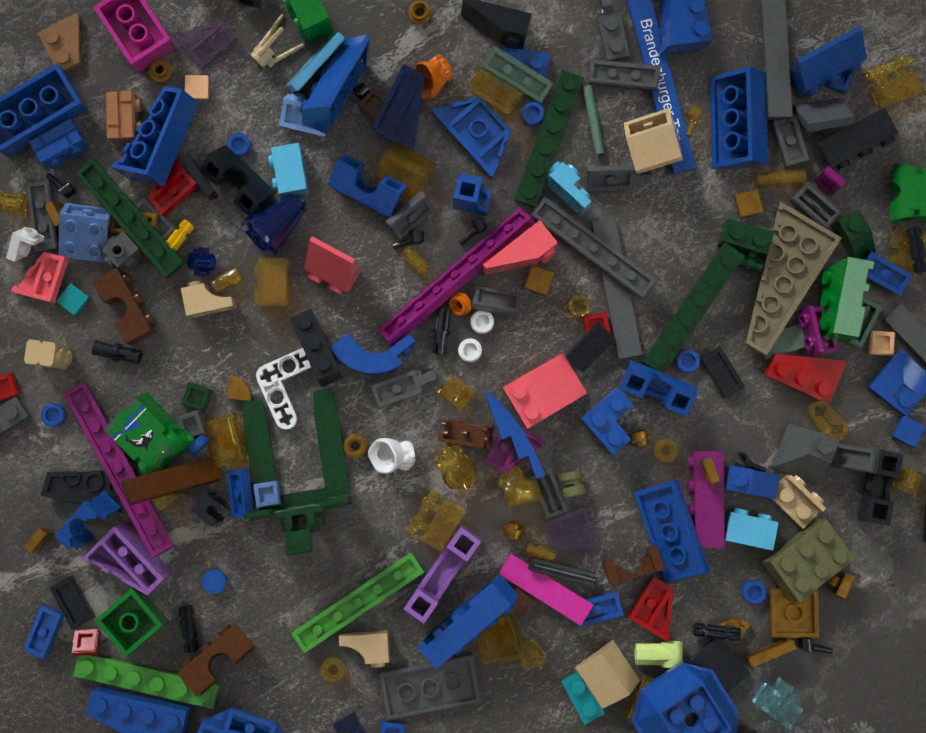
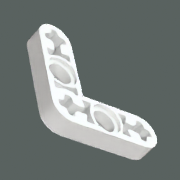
[256,348,312,430]

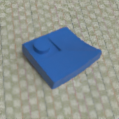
[867,349,926,417]

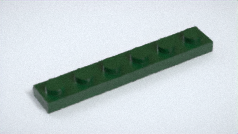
[514,70,584,208]
[76,158,186,279]
[643,242,745,373]

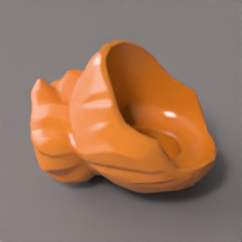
[410,54,453,100]

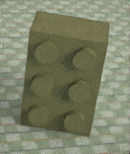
[761,519,855,602]

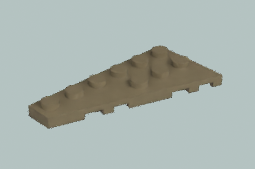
[745,202,841,357]

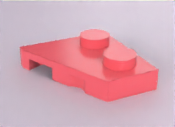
[11,252,69,304]

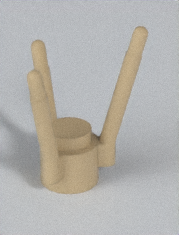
[250,14,305,68]

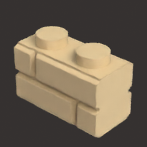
[24,339,73,370]

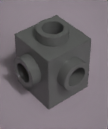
[102,231,144,271]

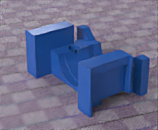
[55,490,121,550]

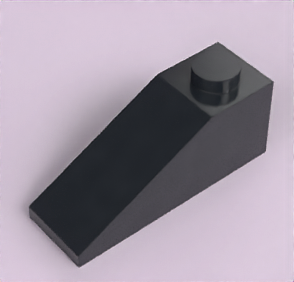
[461,0,532,50]

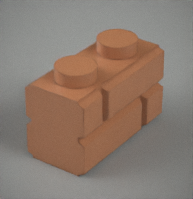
[105,91,143,144]

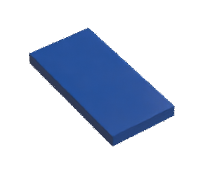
[633,479,710,583]

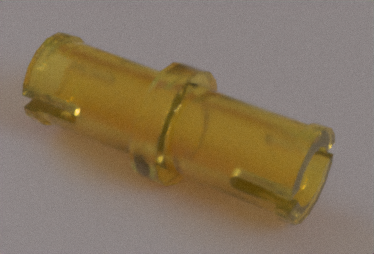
[756,169,806,188]

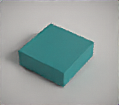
[56,283,91,316]

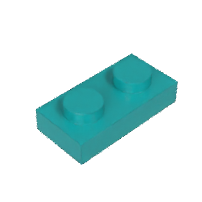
[561,672,606,725]

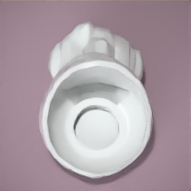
[368,438,415,474]

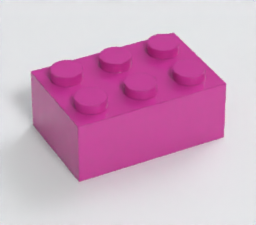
[93,0,176,73]

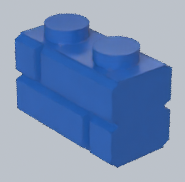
[29,118,89,169]

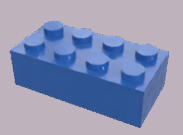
[0,63,89,158]

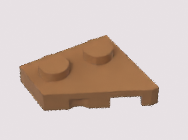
[38,13,82,72]

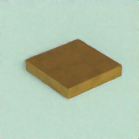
[768,589,819,638]

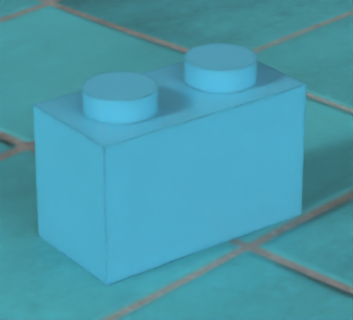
[268,143,309,198]
[724,508,779,551]

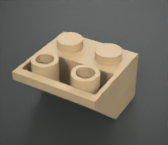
[624,108,683,174]

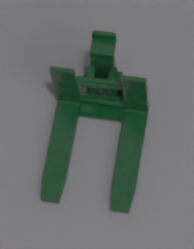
[243,388,353,556]

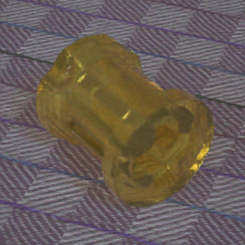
[0,191,28,214]
[567,295,590,319]

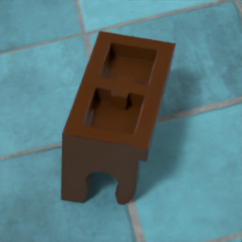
[438,419,494,450]

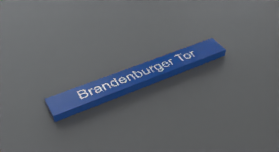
[626,0,697,175]

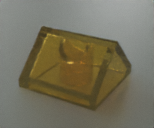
[373,142,436,202]
[205,412,249,468]
[476,609,526,666]

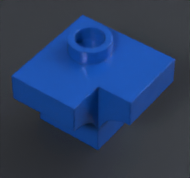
[453,173,492,216]

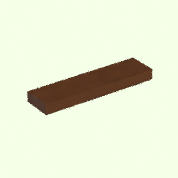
[121,457,221,506]

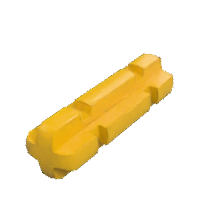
[167,219,194,251]

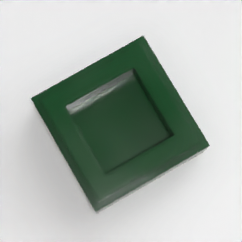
[181,382,212,412]

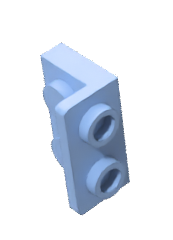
[279,92,326,137]

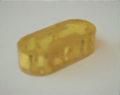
[807,401,848,439]

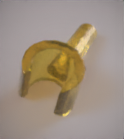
[685,104,702,138]

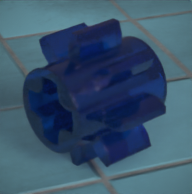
[187,247,216,276]

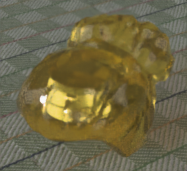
[435,445,478,489]
[497,467,541,507]

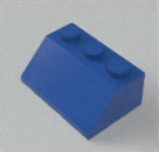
[790,26,867,98]

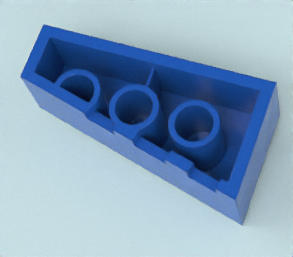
[112,86,199,187]

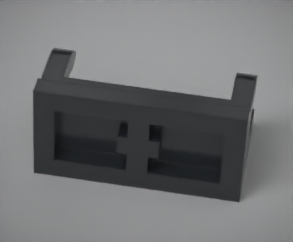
[190,490,230,526]

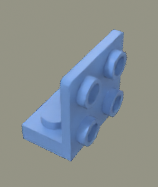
[58,203,112,263]

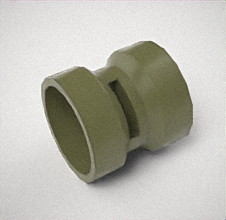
[558,469,587,498]

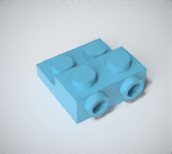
[547,161,591,217]

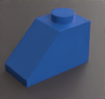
[726,466,780,499]

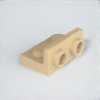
[770,475,826,529]

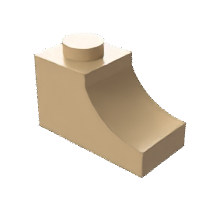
[181,281,237,318]
[339,630,390,668]

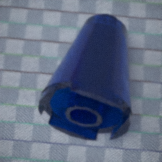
[241,194,306,257]

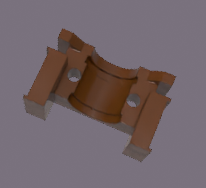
[602,544,665,587]

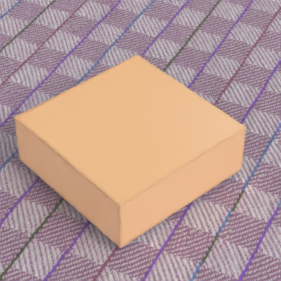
[185,75,210,101]
[868,331,895,356]

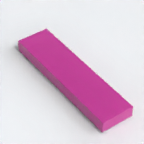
[499,554,594,626]

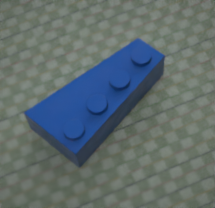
[659,0,713,55]
[417,574,519,669]
[86,686,193,733]

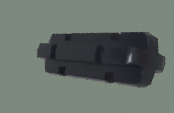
[906,226,926,273]
[178,605,198,653]
[693,623,741,641]

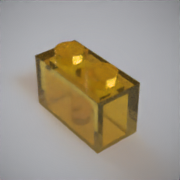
[467,67,524,114]
[254,258,289,308]

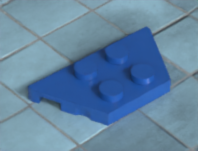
[431,96,512,178]

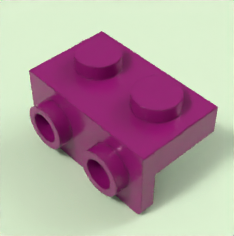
[799,306,839,357]

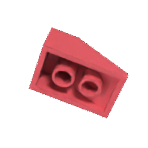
[482,220,558,275]
[304,237,361,295]
[502,353,587,430]

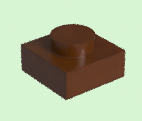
[511,586,536,620]

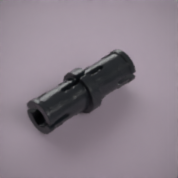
[92,340,143,365]

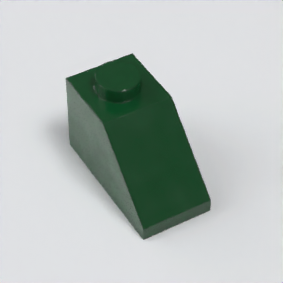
[831,209,876,260]

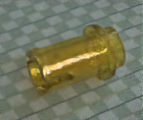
[401,245,430,276]
[210,267,242,293]
[525,541,556,562]

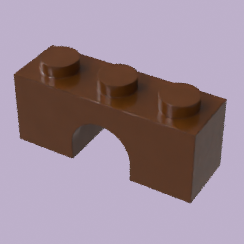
[92,268,156,346]
[177,624,256,697]

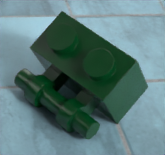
[715,218,774,272]

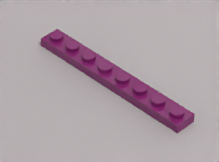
[378,207,535,347]
[63,381,175,559]

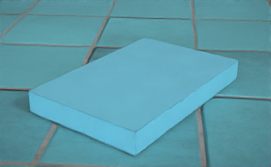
[285,32,345,92]

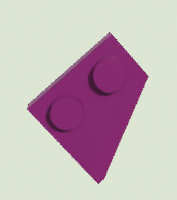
[484,429,547,473]

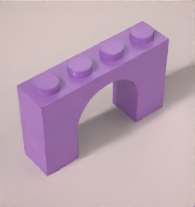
[404,524,481,624]

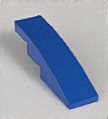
[485,392,545,479]

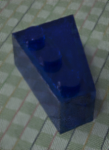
[371,64,426,151]

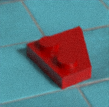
[148,159,199,217]
[627,576,674,642]

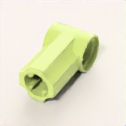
[634,641,683,668]

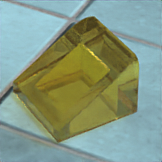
[438,375,475,410]

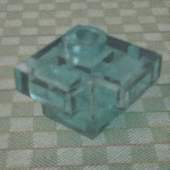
[751,677,804,730]

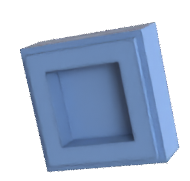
[253,481,282,508]

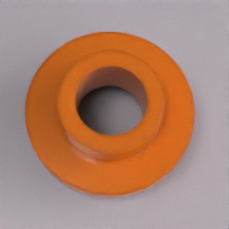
[449,292,472,316]

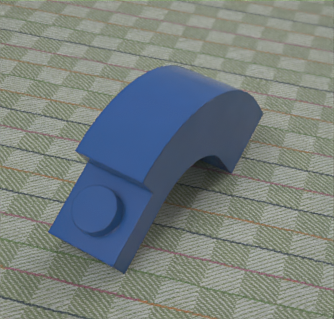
[330,333,416,375]

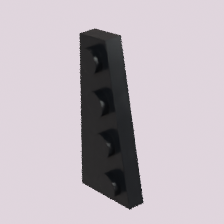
[41,469,143,514]

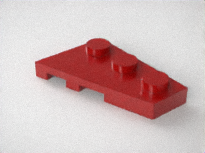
[763,354,847,404]

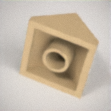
[575,640,640,709]

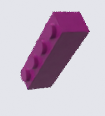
[687,451,725,548]

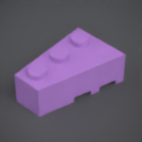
[82,522,174,595]

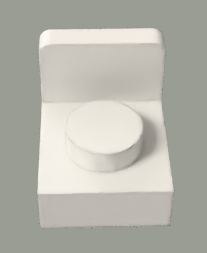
[6,227,44,262]

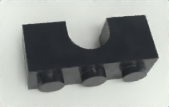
[200,145,276,218]
[290,308,343,387]
[857,449,904,526]

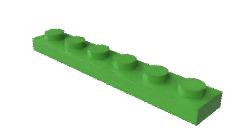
[291,552,425,653]
[73,655,220,709]

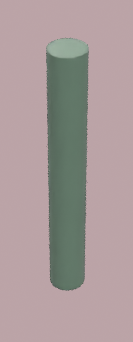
[583,85,605,156]

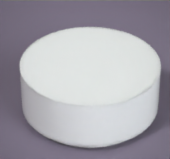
[470,311,494,334]
[458,338,482,363]

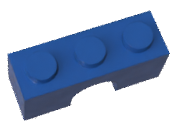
[328,154,407,217]
[620,360,697,417]

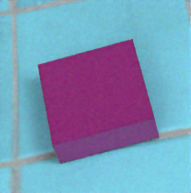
[814,166,846,196]

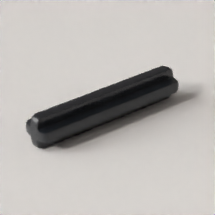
[528,557,597,586]

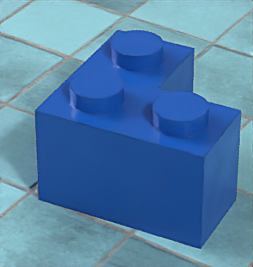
[579,387,634,455]

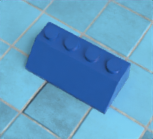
[300,35,370,134]
[710,66,768,169]

